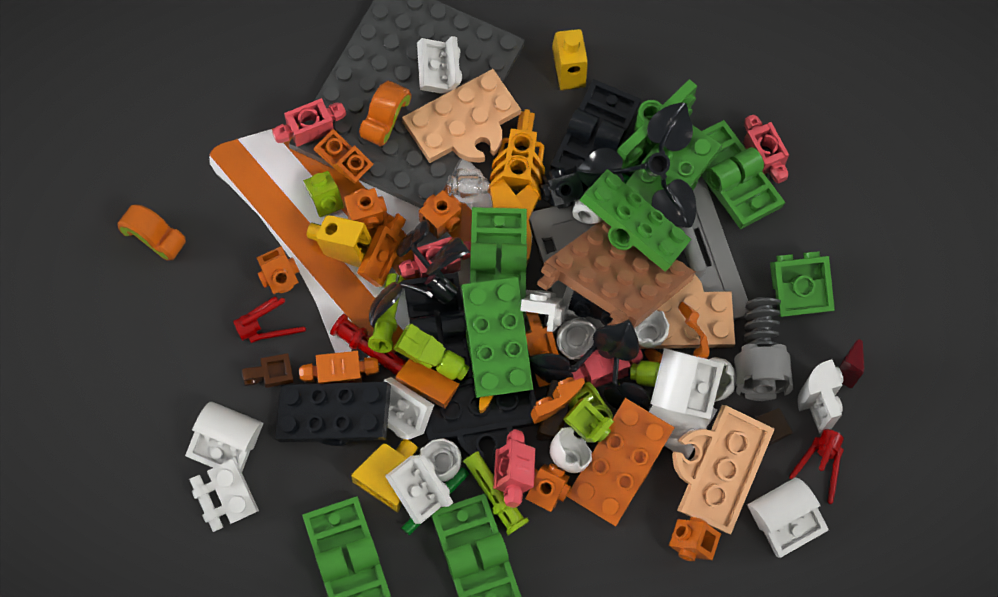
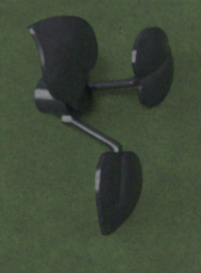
[576,103,696,228]
[369,220,470,328]
[529,320,651,411]

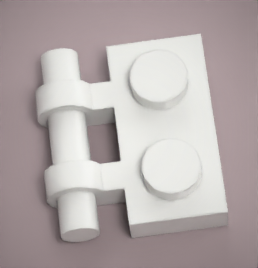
[189,458,259,532]

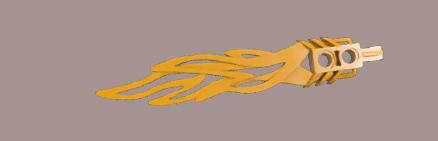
[479,109,545,413]

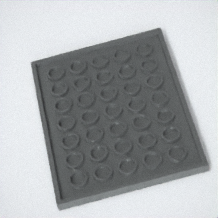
[289,0,525,208]

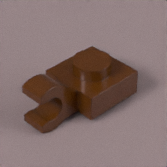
[242,353,293,388]

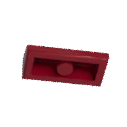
[839,339,864,389]

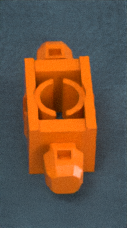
[299,351,379,384]

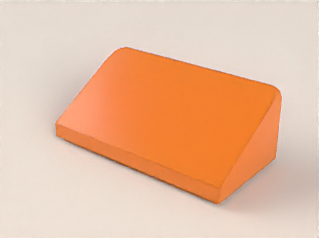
[395,359,459,409]

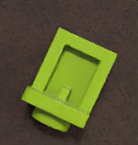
[303,171,344,217]
[563,398,614,443]

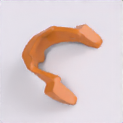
[645,302,710,363]

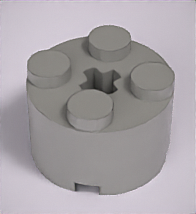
[734,344,793,401]

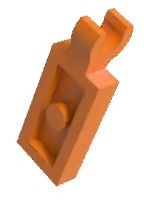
[357,213,406,287]
[525,312,559,387]

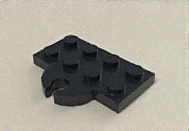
[420,378,540,460]

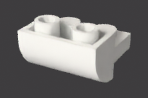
[650,348,724,419]
[798,359,843,434]
[185,402,263,472]
[649,405,717,459]
[747,478,828,558]

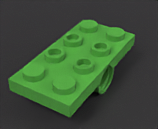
[617,79,697,174]
[701,120,785,230]
[626,125,722,205]
[580,169,691,272]
[470,207,527,315]
[461,277,533,398]
[431,493,521,597]
[302,496,391,597]

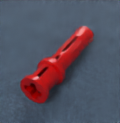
[330,314,406,375]

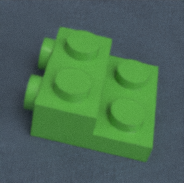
[770,251,835,317]

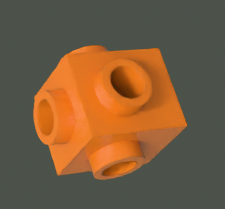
[343,188,387,230]
[419,190,462,239]
[256,246,300,294]
[525,463,571,512]
[669,517,721,562]

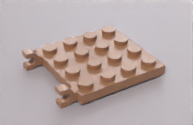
[537,220,695,328]

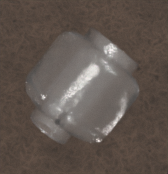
[447,168,489,203]

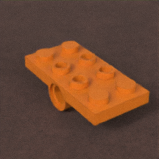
[567,398,675,526]

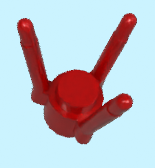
[233,296,306,343]
[789,429,844,504]

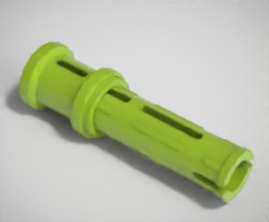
[368,273,404,353]
[463,451,529,535]

